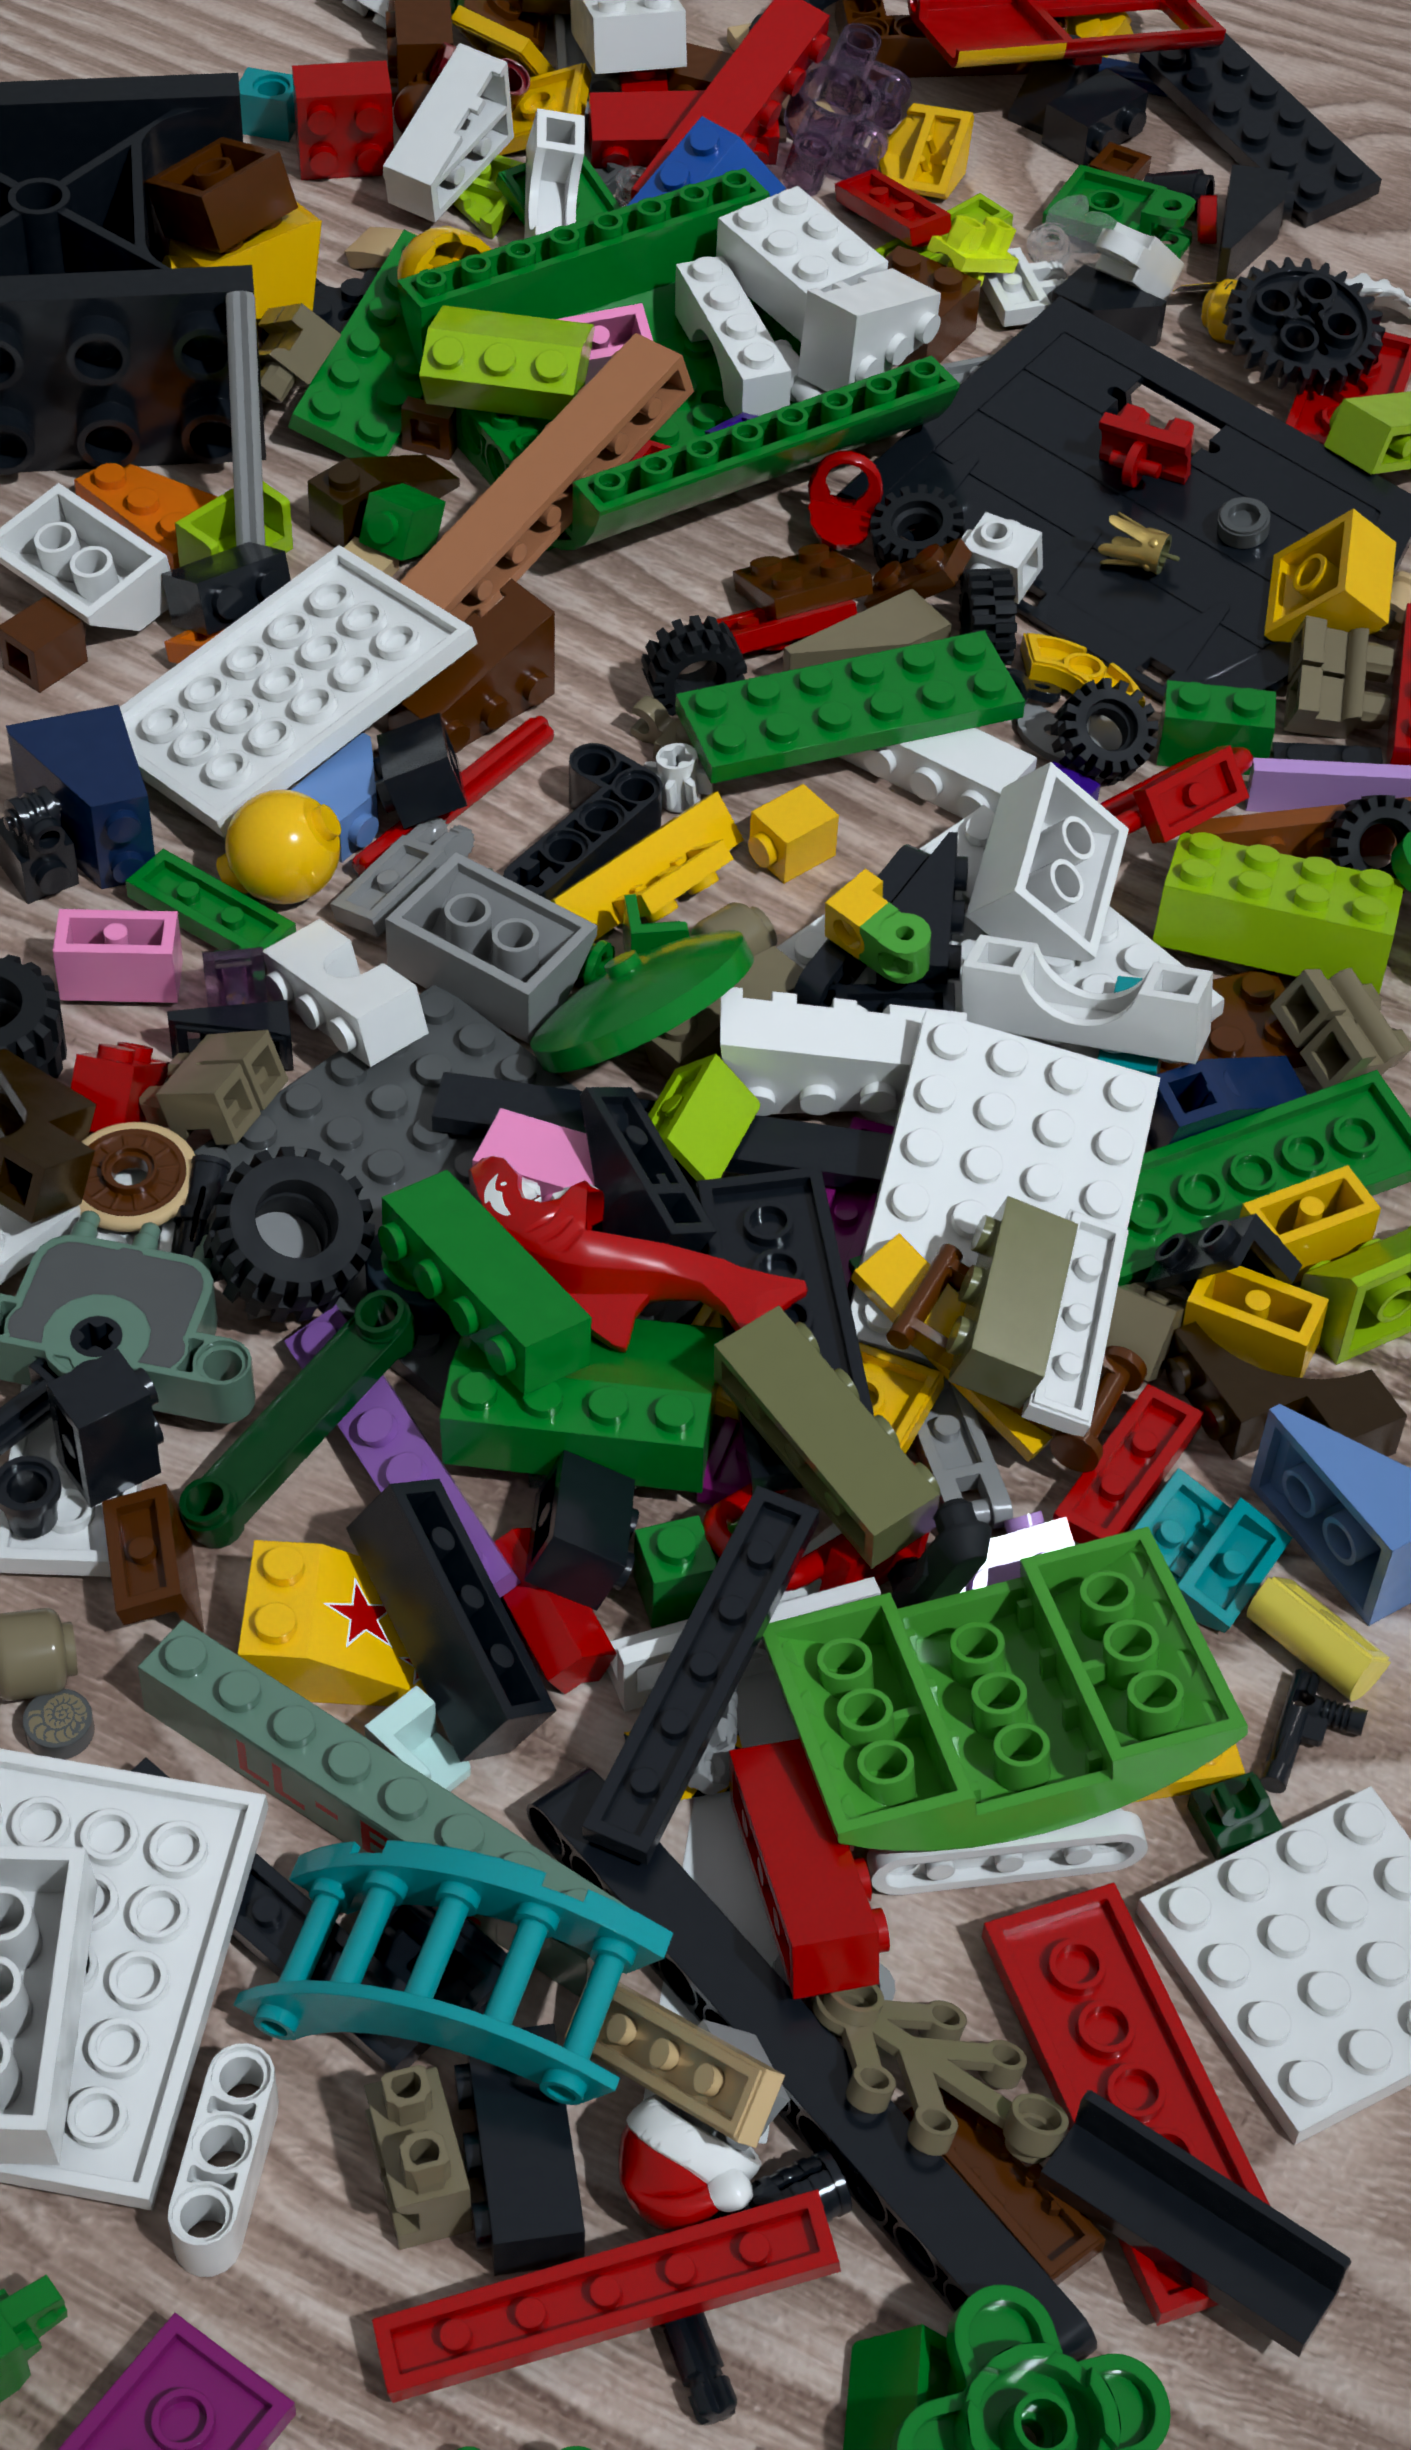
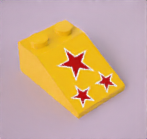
[238,1540,427,1706]

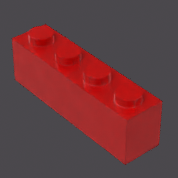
[588,90,780,169]
[729,1739,890,1999]

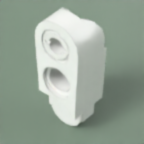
[1095,222,1185,301]

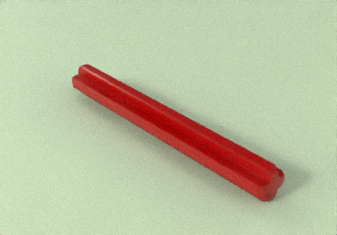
[352,716,555,876]

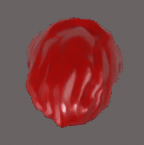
[808,451,883,551]

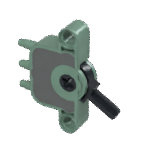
[0,1210,256,1456]

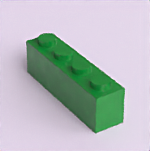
[378,1169,592,1395]

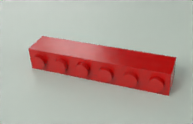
[630,0,831,201]

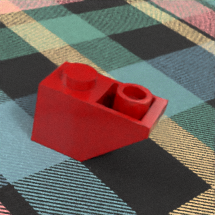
[70,1042,170,1132]

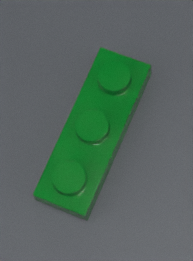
[125,849,296,973]

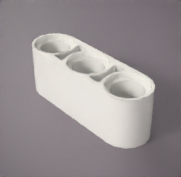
[168,2043,279,2277]

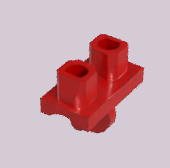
[1099,403,1194,488]

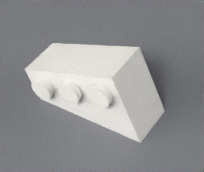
[383,43,514,223]
[797,268,941,392]

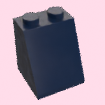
[6,704,155,889]

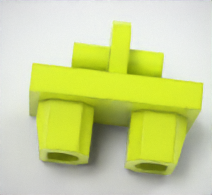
[927,215,1019,286]

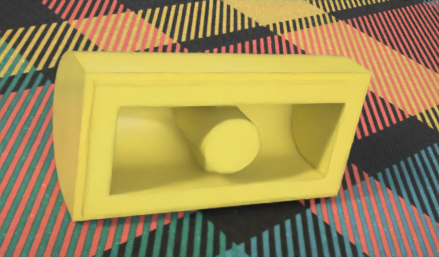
[1247,1577,1391,1702]

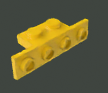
[550,791,744,941]

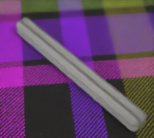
[226,291,265,546]

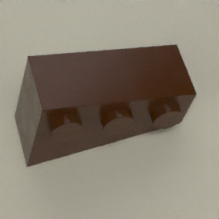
[387,579,555,753]

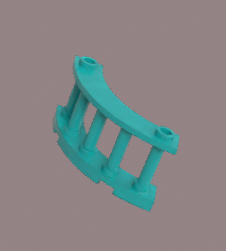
[233,1840,673,2105]

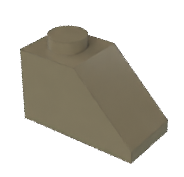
[1106,1281,1187,1382]

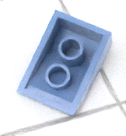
[1249,1404,1411,1626]

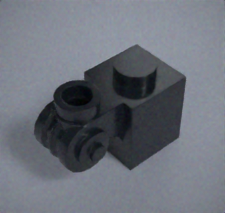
[0,785,79,904]

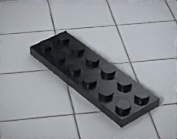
[1138,33,1382,228]
[697,1166,874,1494]

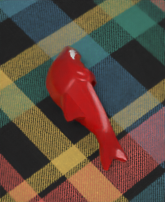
[468,1156,808,1353]

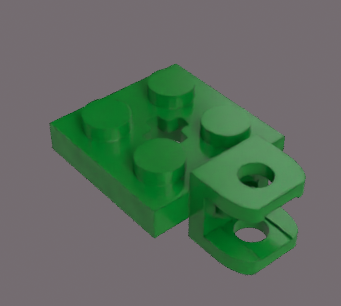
[1042,164,1196,259]

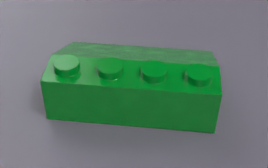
[439,1319,724,1493]

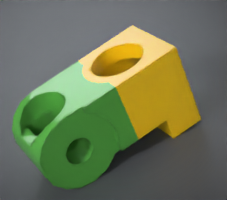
[825,868,931,984]

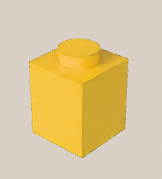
[748,784,839,884]

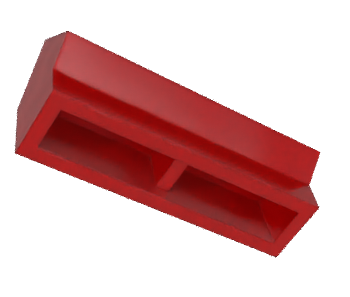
[494,1528,617,1694]

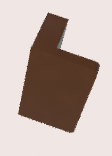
[102,1484,204,1632]

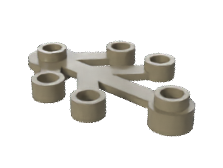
[813,1985,1069,2164]

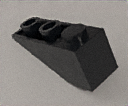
[876,832,968,984]

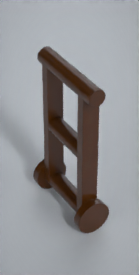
[886,1244,1147,1472]

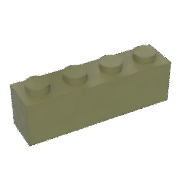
[714,1305,941,1569]

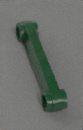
[179,1290,418,1548]

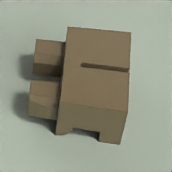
[258,303,342,404]
[1283,615,1394,739]
[1270,968,1411,1089]
[139,1030,288,1145]
[364,2065,472,2250]

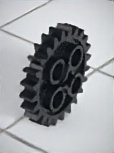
[1222,257,1385,395]

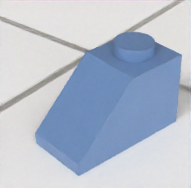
[291,732,379,863]

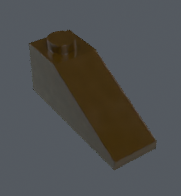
[307,454,460,548]

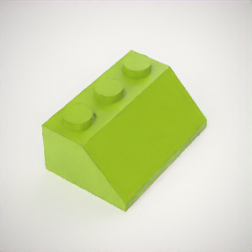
[419,305,595,420]
[1300,1225,1411,1365]

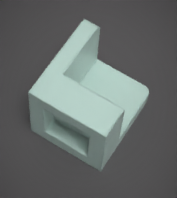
[364,1685,471,1792]

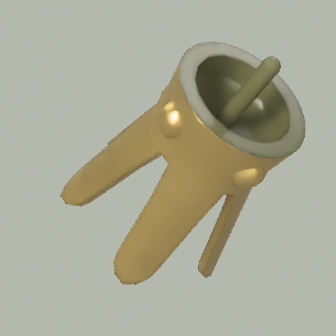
[1098,511,1180,575]

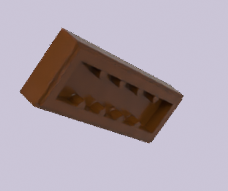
[903,2087,1106,2286]

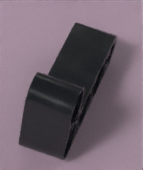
[503,743,663,900]

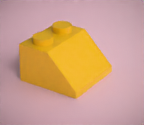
[1264,508,1396,642]

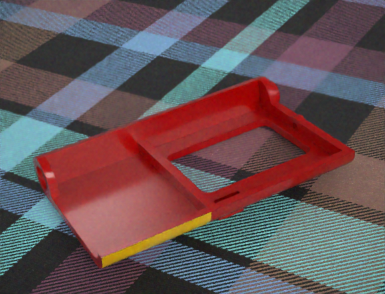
[907,0,1226,68]

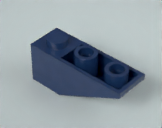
[1147,1056,1307,1150]

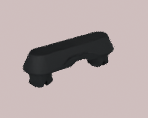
[887,1498,992,1609]

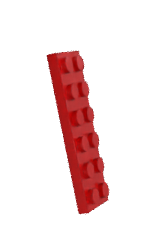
[981,1882,1270,2326]

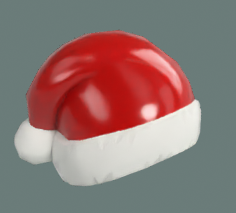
[618,2094,762,2232]

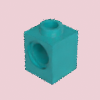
[239,67,296,142]

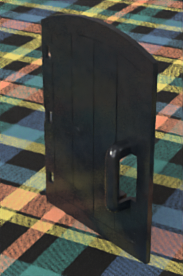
[837,296,1411,704]

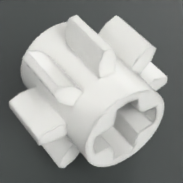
[644,743,713,813]

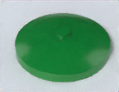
[530,930,754,1073]

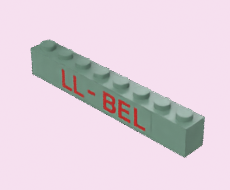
[138,1619,630,1997]

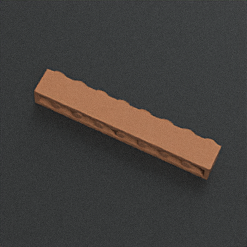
[400,333,694,622]

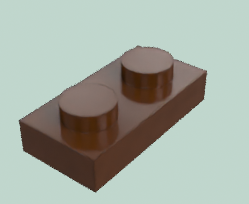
[864,538,972,609]

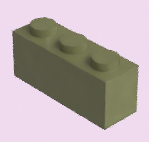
[946,1196,1078,1409]

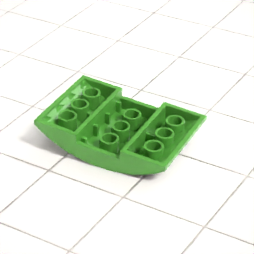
[761,1527,1248,1851]

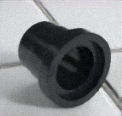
[0,1456,62,1538]

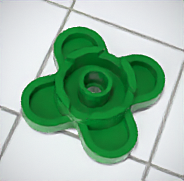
[890,2285,1171,2450]

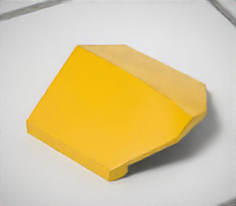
[879,103,974,200]

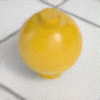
[216,789,341,905]

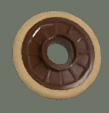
[79,1122,195,1232]

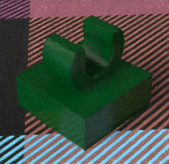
[1187,1772,1284,1861]

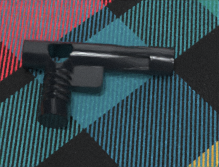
[1260,1669,1368,1793]

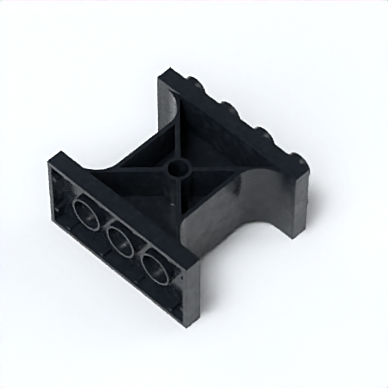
[0,73,266,475]

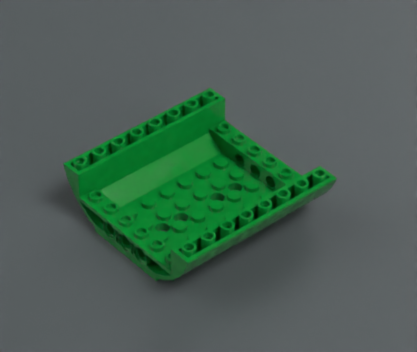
[397,168,960,551]

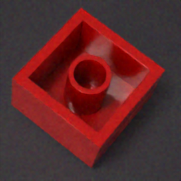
[292,60,394,180]

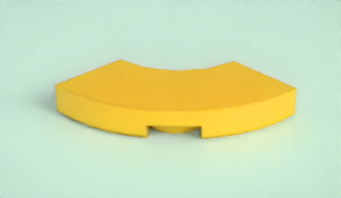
[1020,633,1146,708]

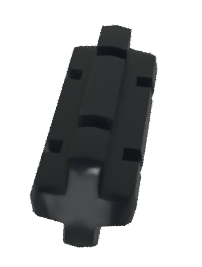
[663,2312,737,2426]

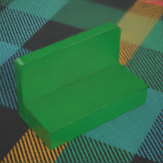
[843,2324,958,2450]

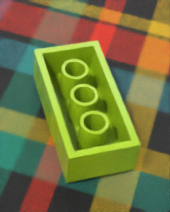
[1153,832,1404,994]

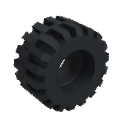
[0,954,67,1078]
[203,1146,375,1323]

